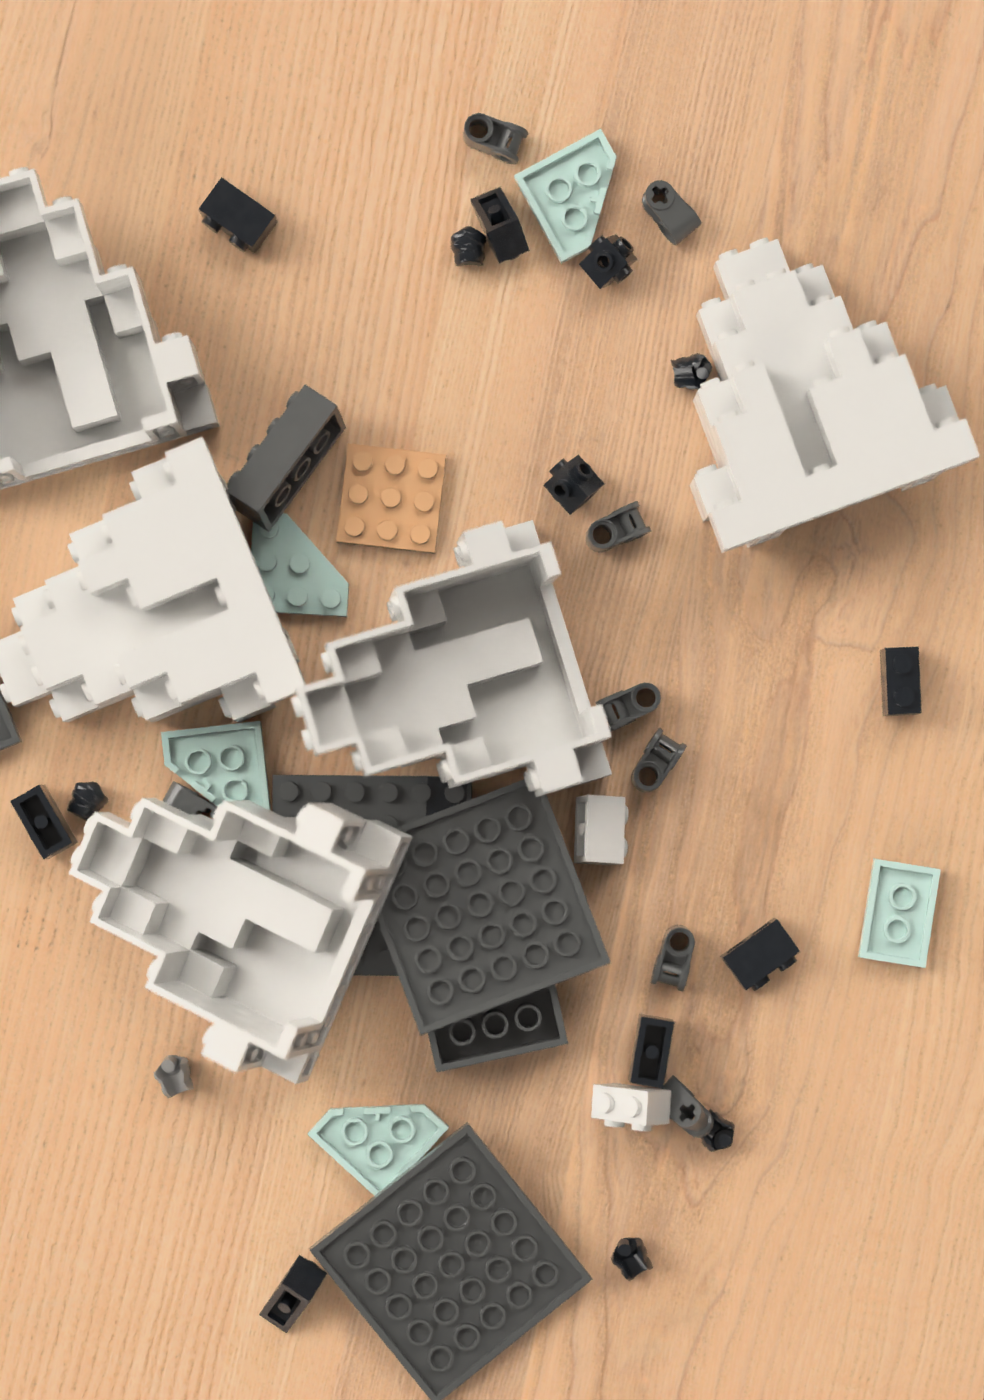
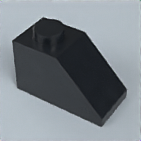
[470,187,529,263]
[259,1255,327,1333]

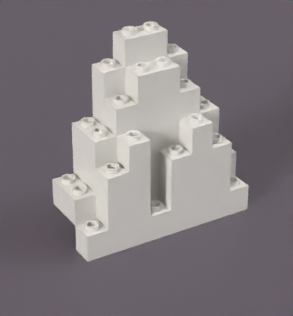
[0,167,220,490]
[689,238,980,553]
[0,437,306,723]
[291,520,612,797]
[69,798,413,1084]

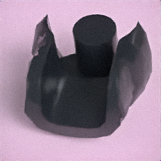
[451,226,487,266]
[671,353,712,390]
[67,781,108,821]
[701,1108,735,1152]
[611,1237,653,1281]

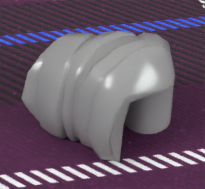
[154,1055,194,1098]

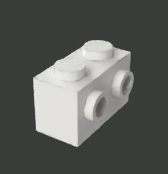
[574,795,629,865]
[591,1083,671,1131]

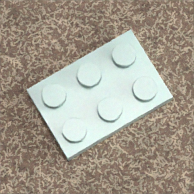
[858,858,941,968]

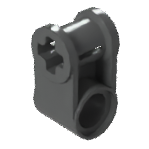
[463,113,528,164]
[642,180,702,245]
[585,501,651,553]
[595,682,661,732]
[631,728,687,792]
[163,781,217,818]
[651,925,695,992]
[660,1075,714,1138]

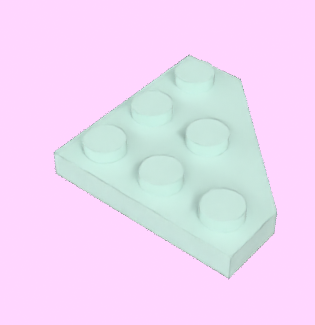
[514,129,617,264]
[251,513,349,617]
[161,721,271,811]
[307,1104,449,1196]

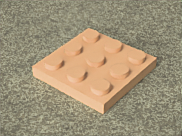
[336,443,446,554]

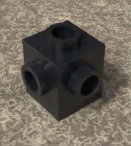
[579,234,637,289]
[544,455,605,515]

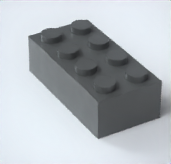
[226,385,346,532]
[428,985,568,1072]

